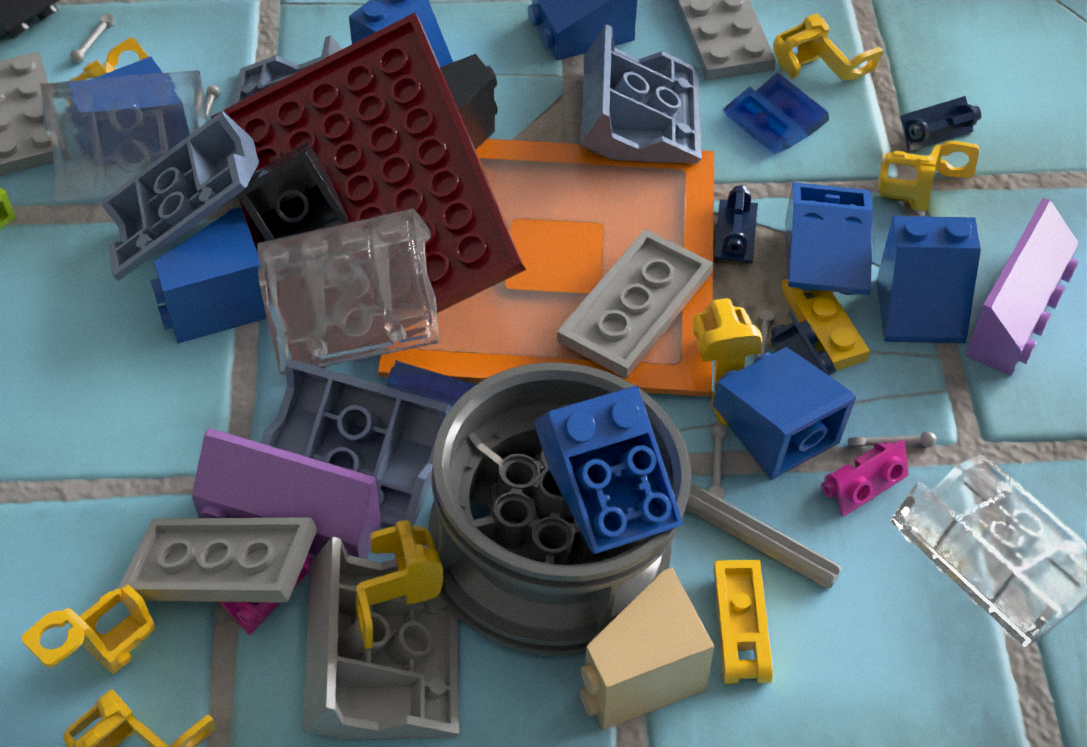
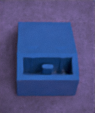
[785,182,873,295]
[533,385,684,554]

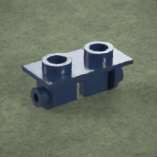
[900,96,982,151]
[713,185,758,263]
[771,310,837,377]

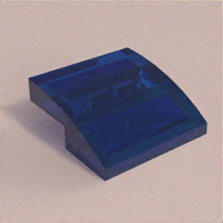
[723,72,829,154]
[386,360,476,407]

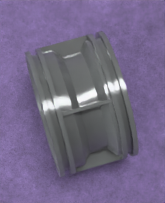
[428,362,691,656]

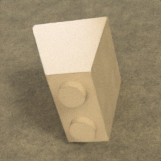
[580,567,715,730]

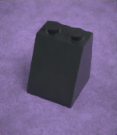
[440,54,498,150]

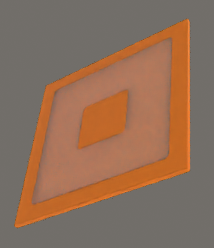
[378,139,714,397]

